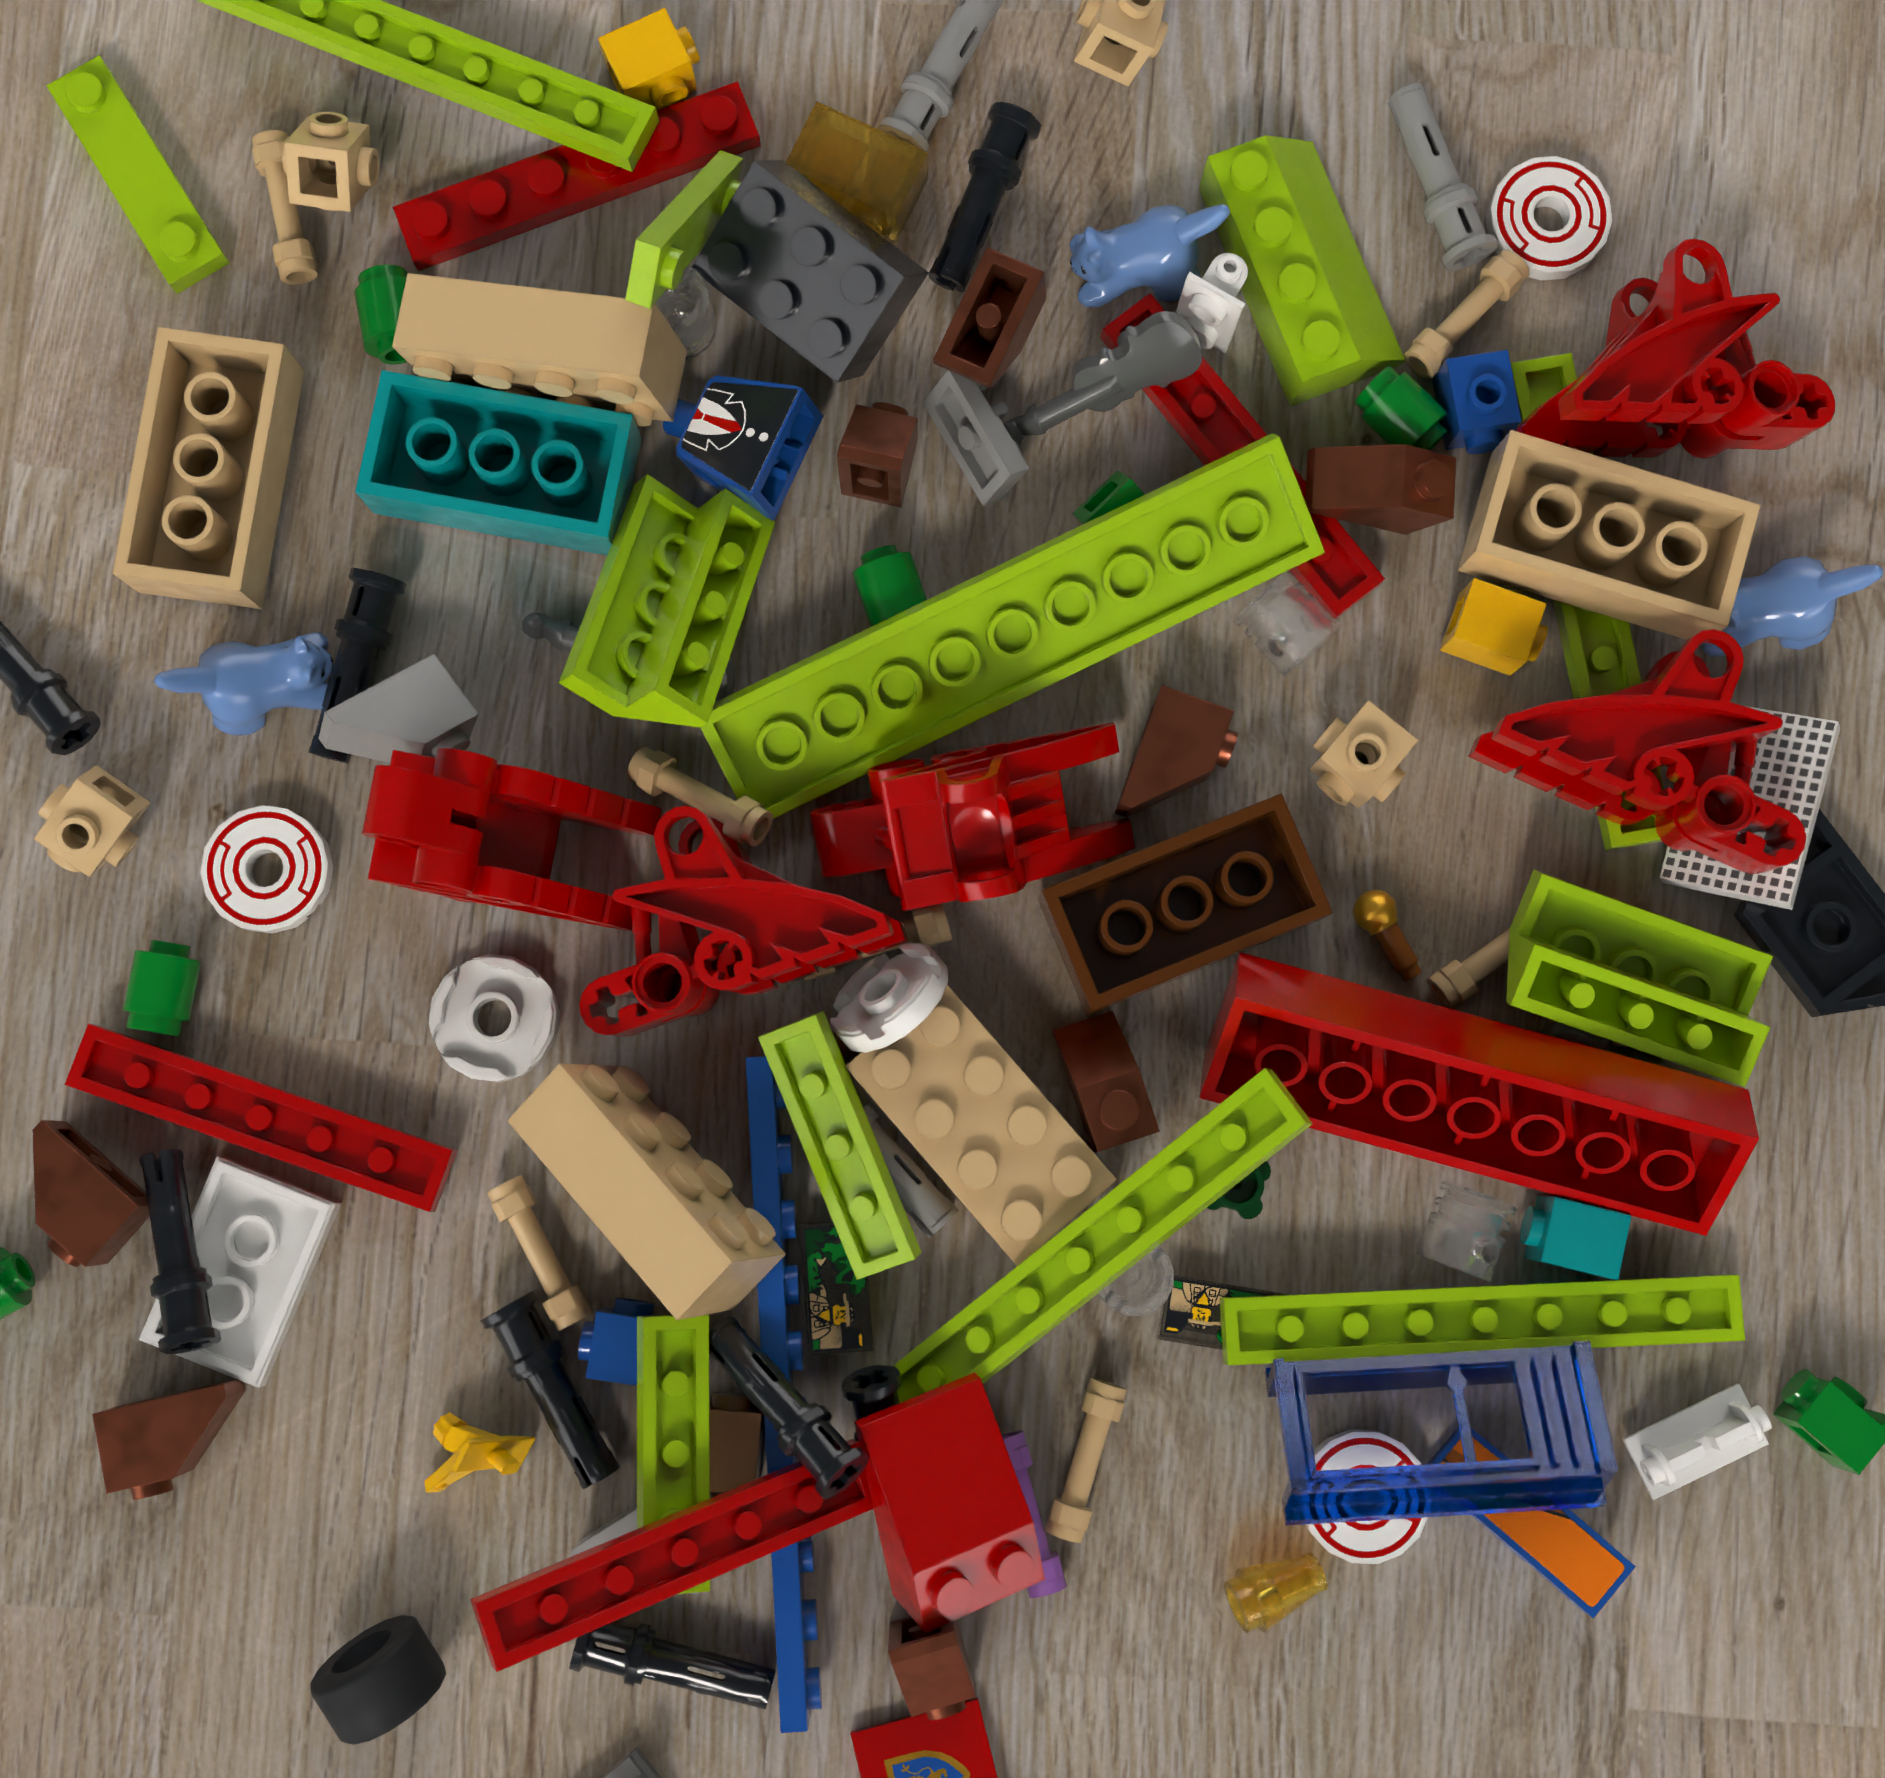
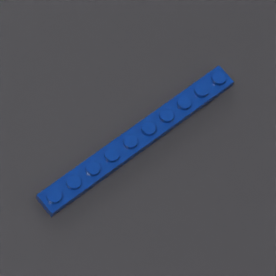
[746,1056,822,1733]

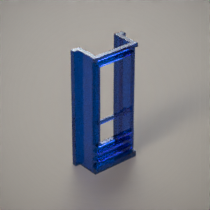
[1264,1341,1618,1526]

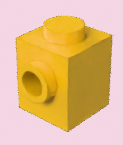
[598,8,700,109]
[1439,578,1548,676]

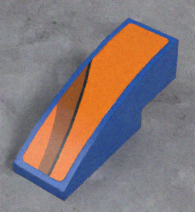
[1423,1422,1636,1619]

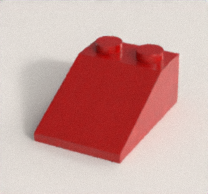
[854,1372,1045,1634]

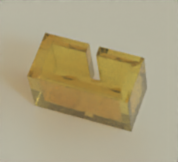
[786,101,929,242]

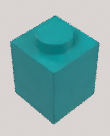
[1520,1196,1631,1280]

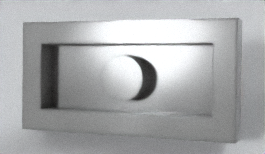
[923,370,1029,506]

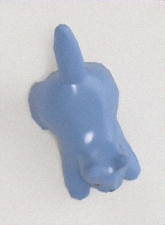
[1069,204,1230,308]
[1702,556,1884,657]
[154,632,334,736]

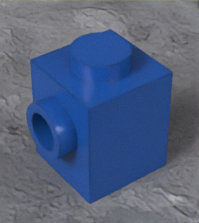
[1432,350,1522,454]
[578,1298,656,1386]

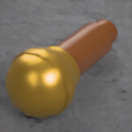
[1353,890,1422,981]

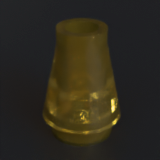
[1224,1552,1328,1633]

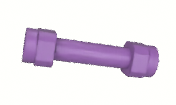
[1002,1430,1067,1598]

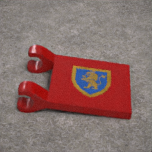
[850,1697,998,1778]

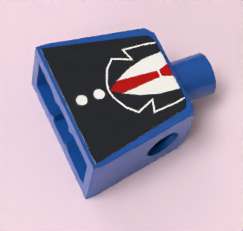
[663,375,823,521]

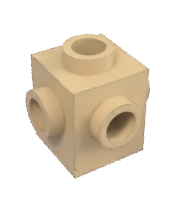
[1074,0,1169,86]
[282,112,379,212]
[1310,700,1419,809]
[34,765,150,877]

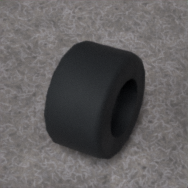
[310,1615,446,1745]

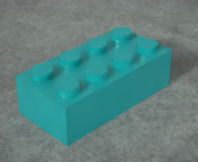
[355,370,642,555]

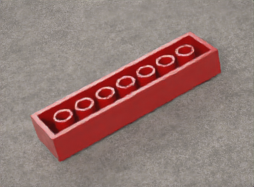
[1199,952,1759,1236]

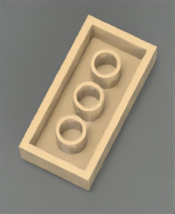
[392,273,687,426]
[112,327,305,609]
[1458,430,1761,640]
[845,985,1117,1266]
[507,1063,786,1320]

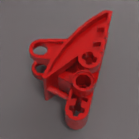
[1514,238,1835,459]
[1468,629,1806,874]
[810,722,1135,911]
[362,748,661,931]
[579,806,909,1037]

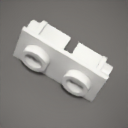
[1176,253,1248,354]
[1622,1384,1772,1500]

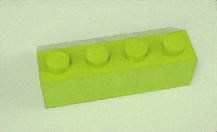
[1199,135,1405,407]

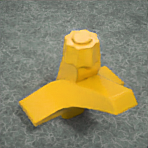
[424,1412,536,1493]

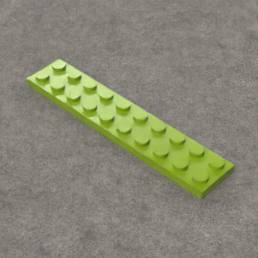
[701,433,1325,819]

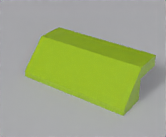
[559,474,775,728]
[1506,869,1773,1087]

